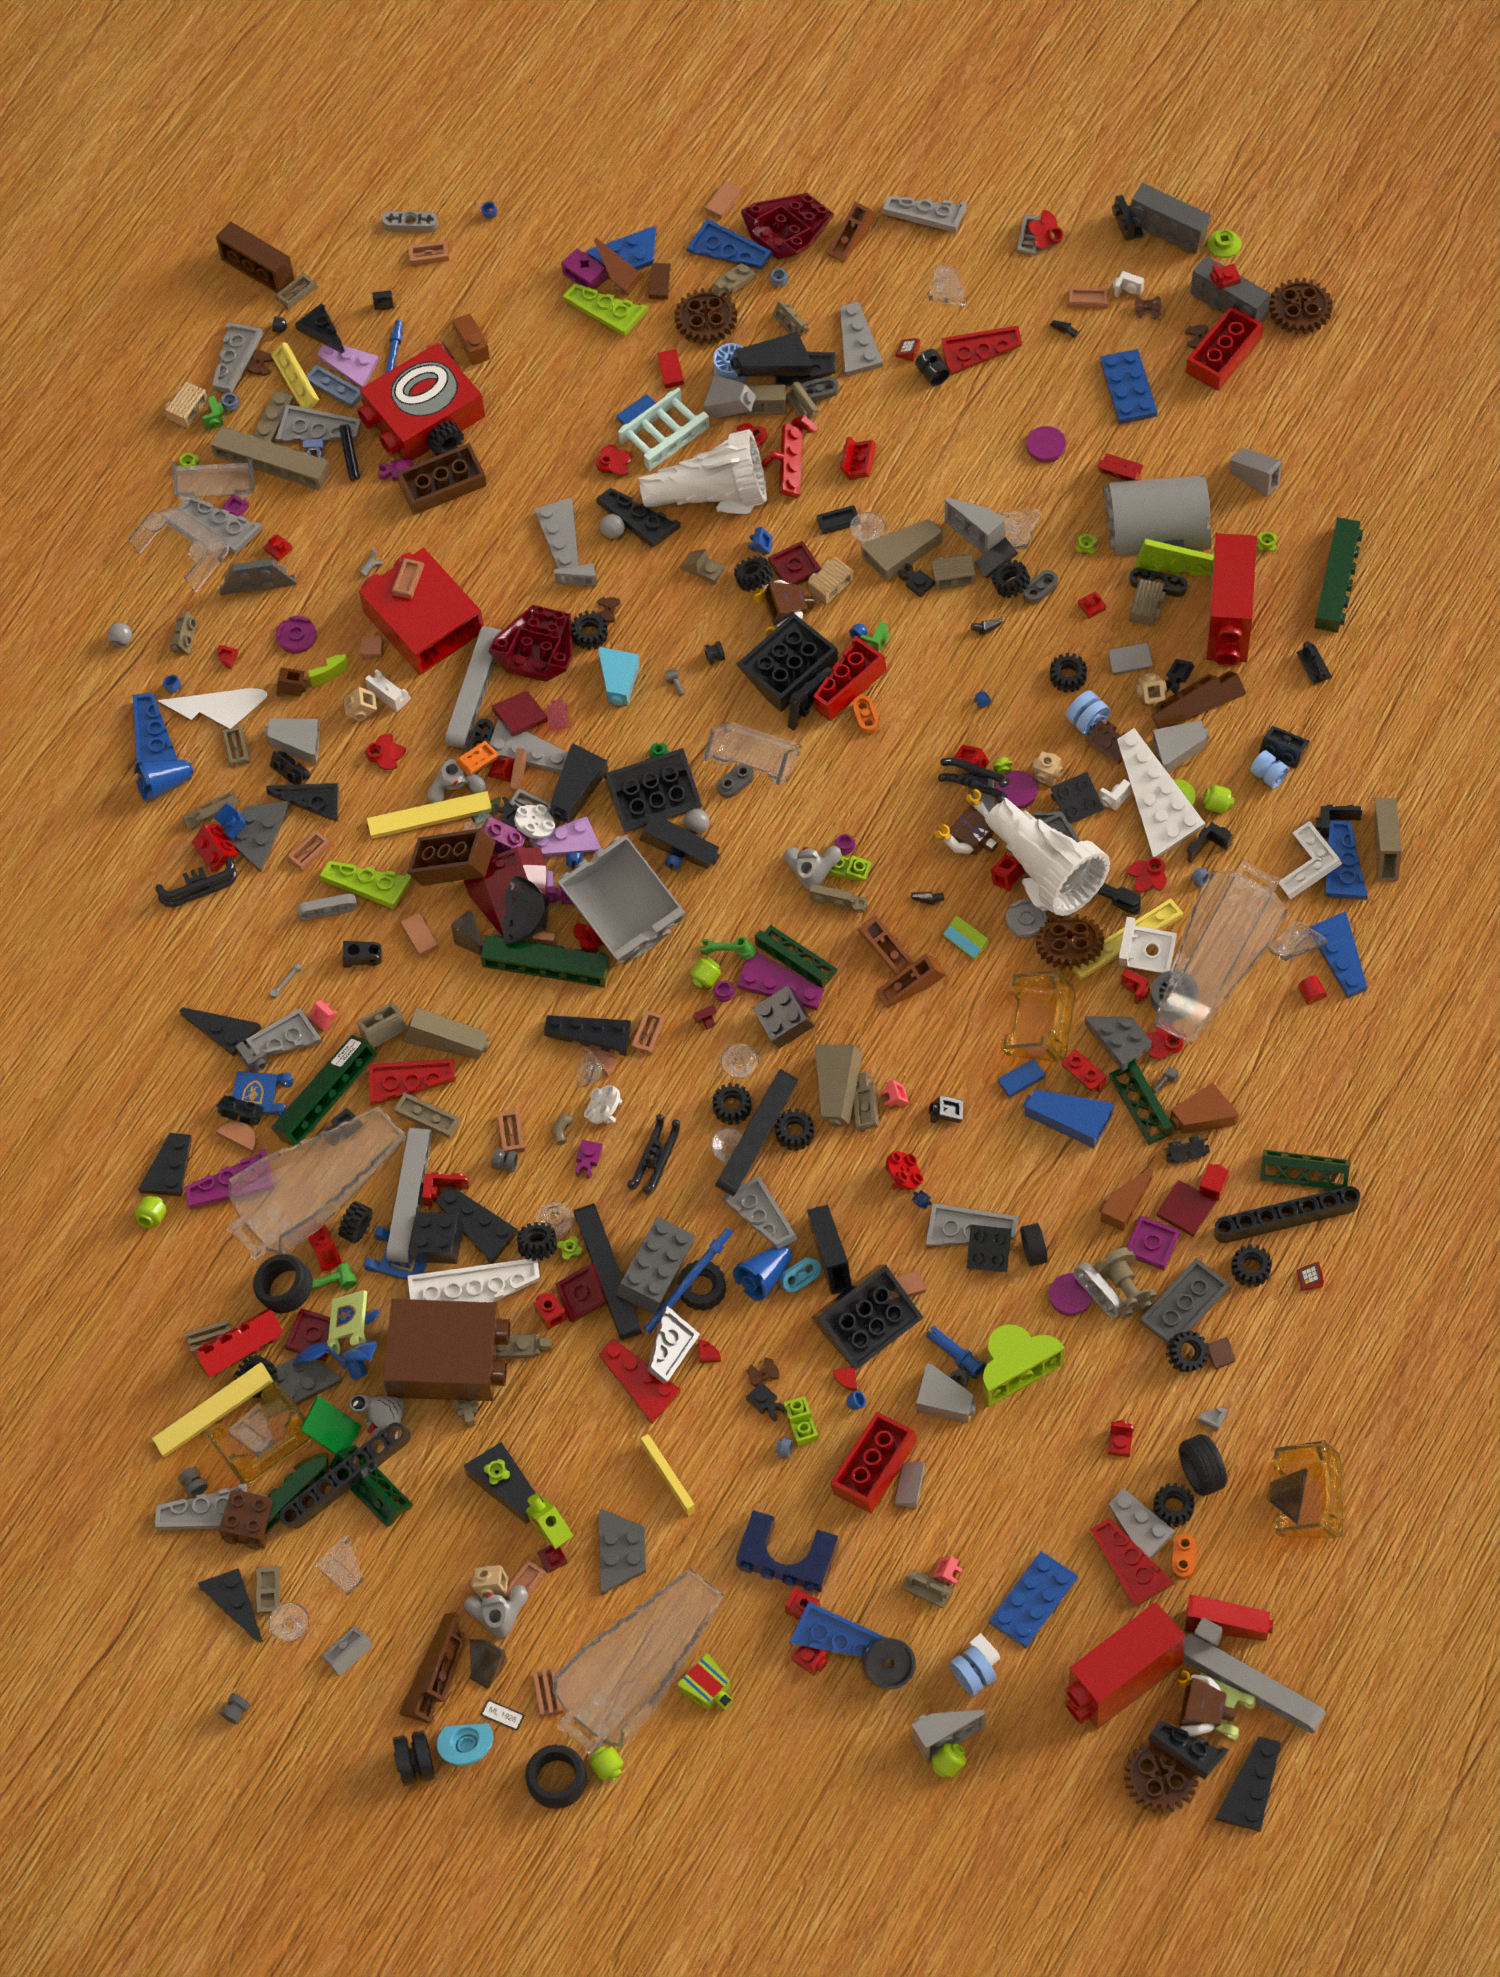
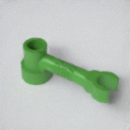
[699,936,756,960]
[311,1263,357,1291]

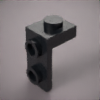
[1316,805,1362,838]
[1187,822,1233,863]

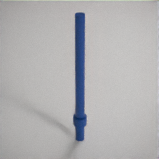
[385,320,403,374]
[643,1227,734,1334]

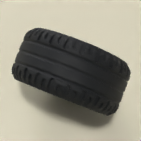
[253,1253,313,1313]
[1178,1434,1227,1496]
[525,1745,587,1809]

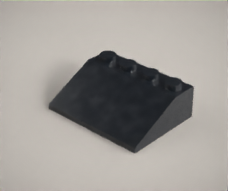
[737,613,838,712]
[603,748,703,832]
[811,1265,924,1370]

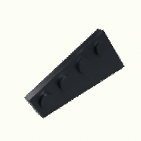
[596,488,681,548]
[544,1015,631,1056]
[436,1185,518,1264]
[1215,1737,1281,1832]

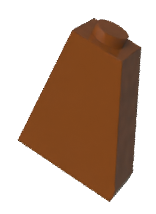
[1170,1083,1239,1134]

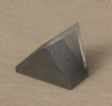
[451,910,483,955]
[1267,1468,1308,1525]
[469,1639,507,1689]

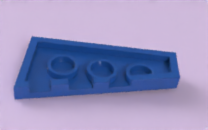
[686,219,772,270]
[133,693,178,762]
[1325,820,1368,900]
[1308,911,1367,998]
[789,1601,886,1657]

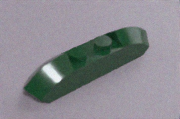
[264,1453,329,1535]

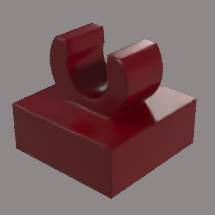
[693,1004,717,1030]
[537,1545,568,1573]

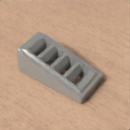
[1017,215,1041,255]
[554,563,597,586]
[1195,1618,1222,1648]

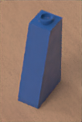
[1023,1089,1114,1148]

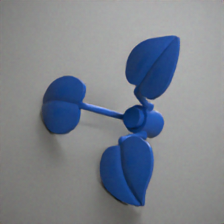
[293,1309,381,1379]

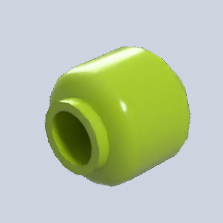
[1202,784,1234,814]
[690,957,721,989]
[135,1196,167,1228]
[932,1743,966,1778]
[590,1746,624,1781]

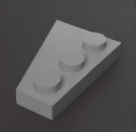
[246,1008,322,1056]

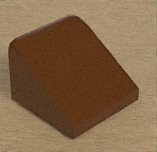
[1206,1337,1236,1369]

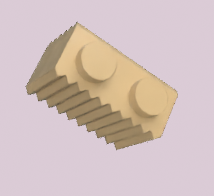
[165,381,208,428]
[808,557,854,605]

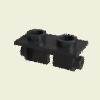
[1296,641,1332,685]
[270,750,310,785]
[216,1095,264,1126]
[1163,1135,1210,1164]

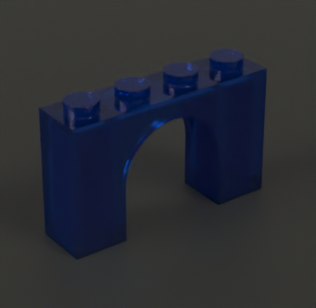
[736,1510,839,1593]

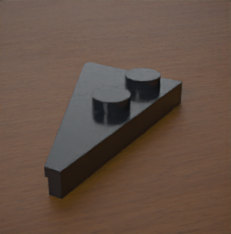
[295,303,345,354]
[266,783,339,821]
[179,1007,261,1056]
[198,1568,263,1643]

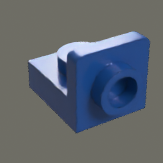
[214,803,247,839]

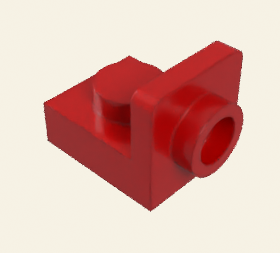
[1210,263,1241,290]
[954,744,989,768]
[1121,969,1150,1004]
[1108,1420,1133,1457]
[792,1645,828,1676]

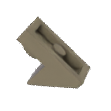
[680,549,725,585]

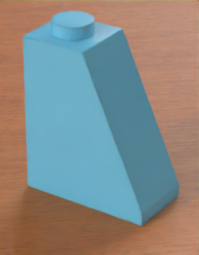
[599,647,640,706]

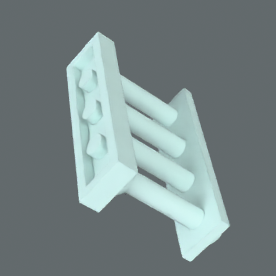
[618,387,710,471]

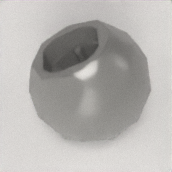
[600,514,625,539]
[107,623,132,647]
[684,809,710,834]

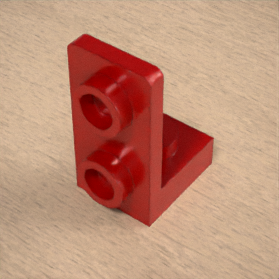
[422,1172,470,1206]
[305,1223,342,1272]

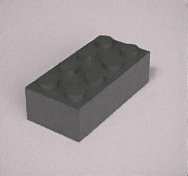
[1130,183,1212,254]
[1191,255,1270,323]
[616,1217,696,1315]

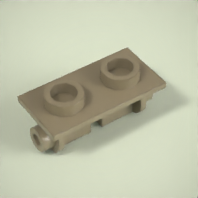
[773,300,809,334]
[170,610,197,655]
[903,1569,954,1608]

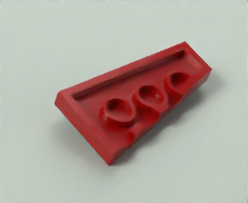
[941,325,1022,376]
[369,1059,455,1106]
[599,1338,680,1424]
[1090,1518,1175,1607]

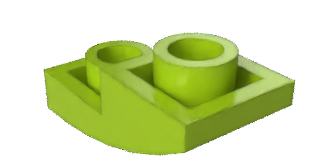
[308,654,349,688]
[828,855,872,881]
[784,1396,819,1446]

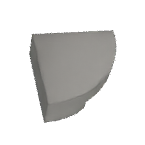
[1198,1408,1228,1431]

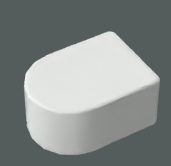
[969,1633,1000,1666]

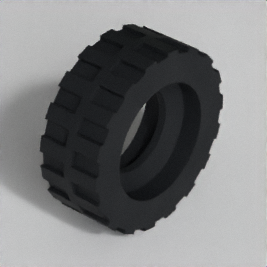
[677,1260,726,1311]

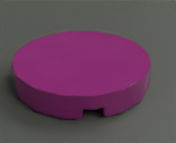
[1026,426,1066,463]
[276,616,317,653]
[996,770,1037,809]
[1049,1273,1092,1316]

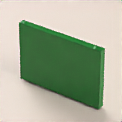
[299,1396,361,1455]

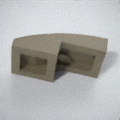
[256,1566,280,1613]

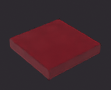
[768,540,822,585]
[492,691,548,737]
[1156,1180,1216,1237]
[556,1263,608,1323]
[285,1308,330,1362]

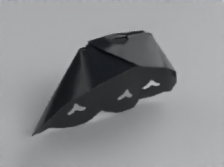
[502,876,550,945]

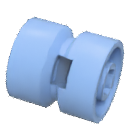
[1250,750,1289,789]

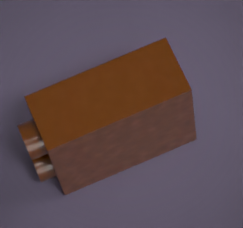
[383,1299,510,1401]

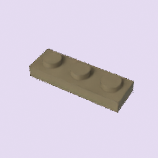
[253,391,294,443]
[394,1092,461,1139]

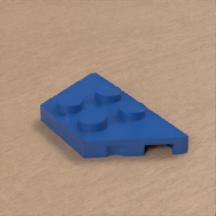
[586,226,656,270]

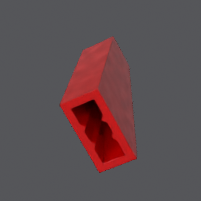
[1185,1594,1274,1641]

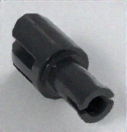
[1097,882,1141,915]

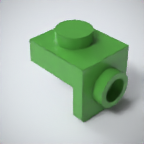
[202,396,224,430]
[860,622,890,653]

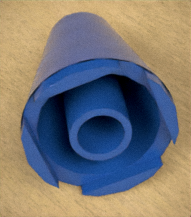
[134,760,193,802]
[733,1246,792,1301]

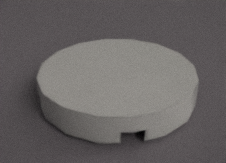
[1006,899,1048,939]

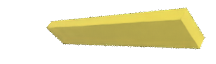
[367,791,492,839]
[1072,898,1183,980]
[152,1362,274,1457]

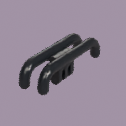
[938,757,1010,803]
[155,858,237,907]
[627,1114,680,1196]

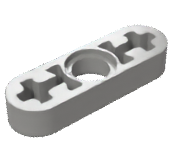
[382,211,438,232]
[296,894,357,920]
[1073,1262,1123,1318]

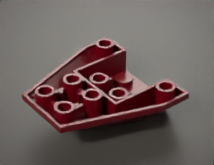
[741,193,834,259]
[489,605,572,682]
[464,847,547,940]

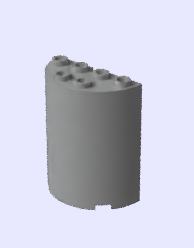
[1103,475,1211,556]
[558,835,685,963]

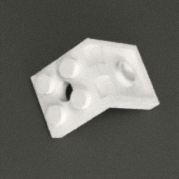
[1119,917,1177,974]

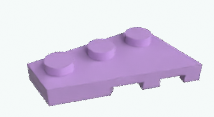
[317,344,379,388]
[529,816,601,858]

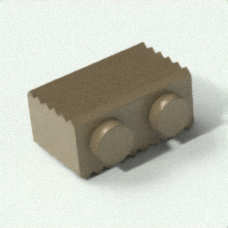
[931,554,975,590]
[1129,579,1166,626]
[357,1003,407,1048]

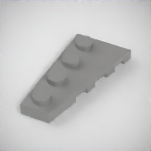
[882,196,967,233]
[840,302,883,377]
[212,322,264,393]
[276,404,362,442]
[177,496,263,555]
[534,497,579,569]
[489,719,568,774]
[722,1176,797,1249]
[926,1203,1019,1247]
[155,1483,247,1530]

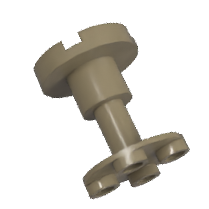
[1094,1247,1157,1319]

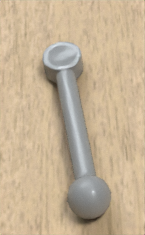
[270,963,302,998]

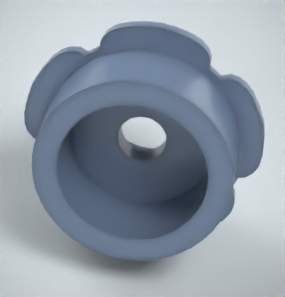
[769,268,788,286]
[221,393,240,411]
[1191,867,1210,887]
[776,1437,793,1459]

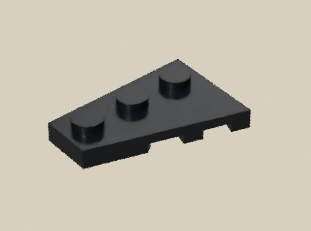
[775,352,836,387]
[787,667,832,730]
[138,1133,192,1196]
[1148,1721,1229,1780]

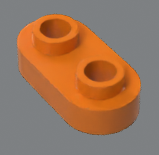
[852,695,879,734]
[1171,1534,1196,1580]

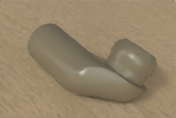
[552,1114,573,1145]

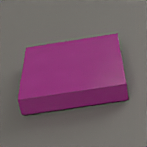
[1126,1215,1181,1271]

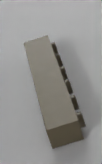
[211,427,330,490]

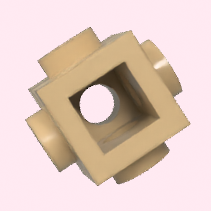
[1136,673,1167,704]
[344,687,377,721]
[1032,751,1063,787]
[471,1565,508,1599]

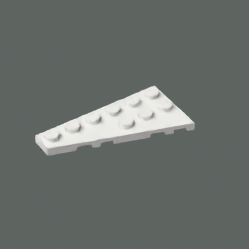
[1117,728,1205,857]
[408,1258,540,1302]

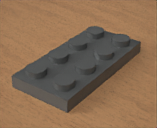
[1140,1258,1230,1345]

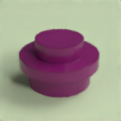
[835,834,855,854]
[713,981,734,1002]

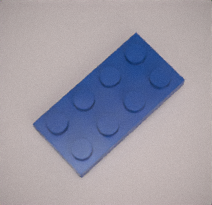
[1100,349,1158,424]
[989,1551,1078,1649]

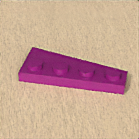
[737,952,824,1011]
[185,1148,274,1209]

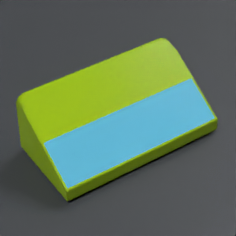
[943,916,988,960]

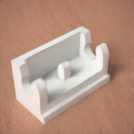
[365,669,411,712]

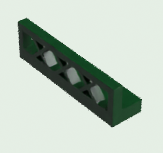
[755,925,837,988]
[1109,1060,1172,1145]
[1260,1149,1350,1189]
[329,1445,413,1527]

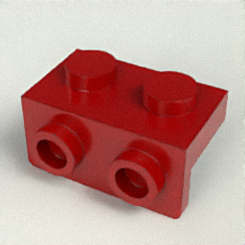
[840,436,876,480]
[192,825,238,872]
[1061,1049,1106,1093]

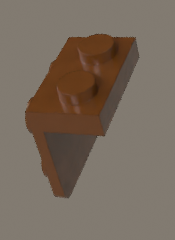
[219,1490,273,1549]

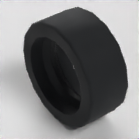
[1020,1223,1048,1267]

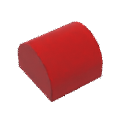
[1298,975,1327,1005]

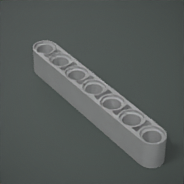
[445,626,503,749]
[386,1128,432,1263]
[1183,1634,1326,1733]

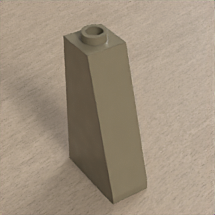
[861,519,942,582]
[1374,798,1402,881]
[403,1008,489,1059]
[815,1045,863,1127]

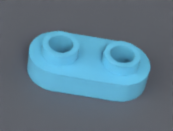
[780,1257,821,1292]

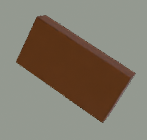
[649,263,671,299]

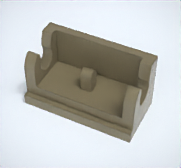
[747,385,786,415]

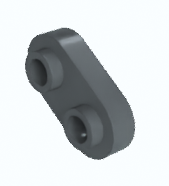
[801,377,839,402]
[1023,570,1058,604]
[718,764,754,798]

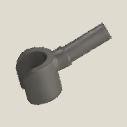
[666,669,685,696]
[1153,1067,1179,1093]

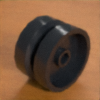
[861,1637,916,1689]
[393,1730,436,1787]

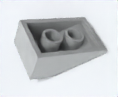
[945,497,1005,554]
[912,1710,986,1762]

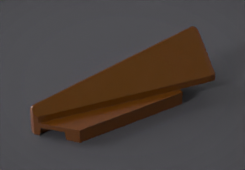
[1151,671,1246,729]
[399,1612,466,1723]

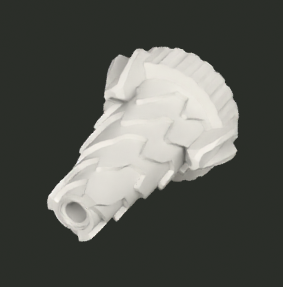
[638,429,767,514]
[985,798,1110,916]

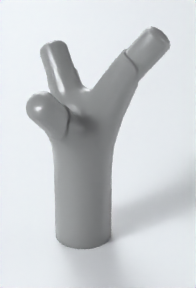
[359,549,383,577]

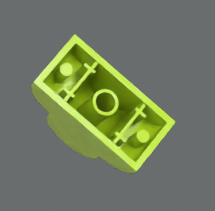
[983,1324,1065,1408]

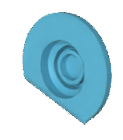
[437,1723,493,1766]

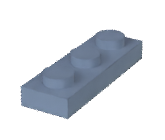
[306,365,361,409]

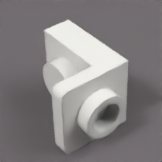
[1113,271,1144,297]
[1099,779,1131,811]

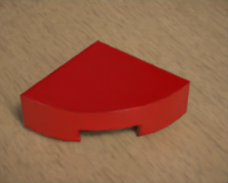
[790,415,818,433]
[218,645,238,669]
[698,1340,721,1363]
[833,1368,857,1391]

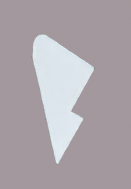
[158,688,267,729]

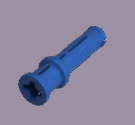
[926,1326,986,1379]

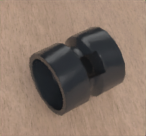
[915,349,951,386]

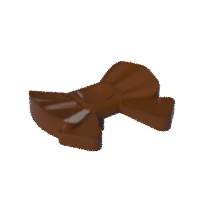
[1135,296,1161,320]
[1185,325,1208,349]
[247,350,273,376]
[596,597,621,623]
[747,1357,779,1387]

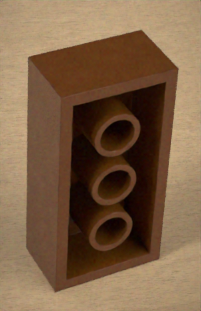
[216,221,295,293]
[397,443,486,515]
[407,828,496,886]

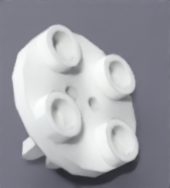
[514,804,555,839]
[584,1085,622,1124]

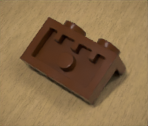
[1085,721,1125,764]

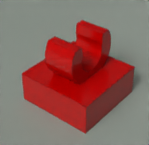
[264,534,293,561]
[1078,591,1106,619]

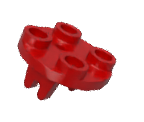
[885,1151,924,1191]

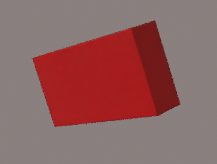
[657,349,684,388]

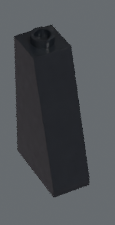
[730,332,813,376]
[551,743,608,824]
[639,813,720,869]
[807,1205,852,1295]
[464,1442,536,1524]

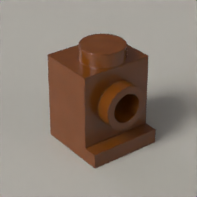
[276,667,308,696]

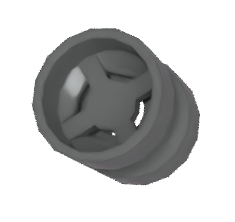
[492,1148,518,1173]
[178,1466,208,1498]
[219,1693,251,1725]

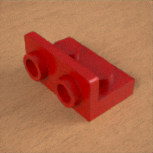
[1097,453,1143,481]

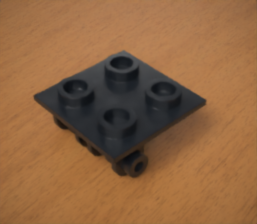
[1050,772,1104,824]
[967,1225,1011,1272]

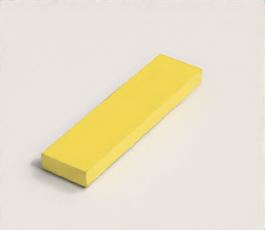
[272,342,319,409]
[641,1434,695,1517]

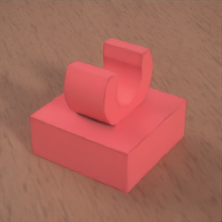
[309,1000,338,1030]
[881,1080,909,1107]
[932,1556,963,1584]

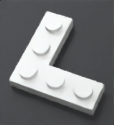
[1278,821,1342,900]

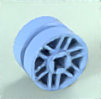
[713,343,749,383]
[1066,691,1111,736]
[949,1646,997,1697]

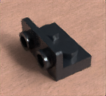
[1259,725,1310,768]

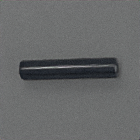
[339,424,360,481]

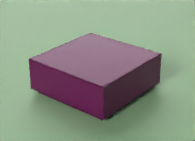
[221,494,249,517]

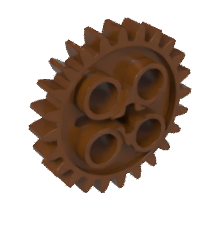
[1269,278,1333,334]
[674,288,737,345]
[1036,914,1104,970]
[1124,1740,1199,1814]

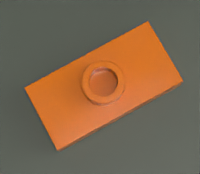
[455,741,499,777]

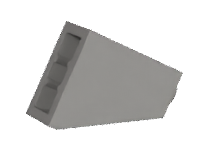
[703,375,756,419]
[1230,448,1282,497]
[265,718,320,764]
[1152,721,1209,773]
[916,1363,977,1423]

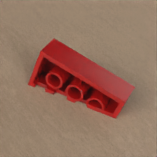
[813,635,887,721]
[192,1308,284,1378]

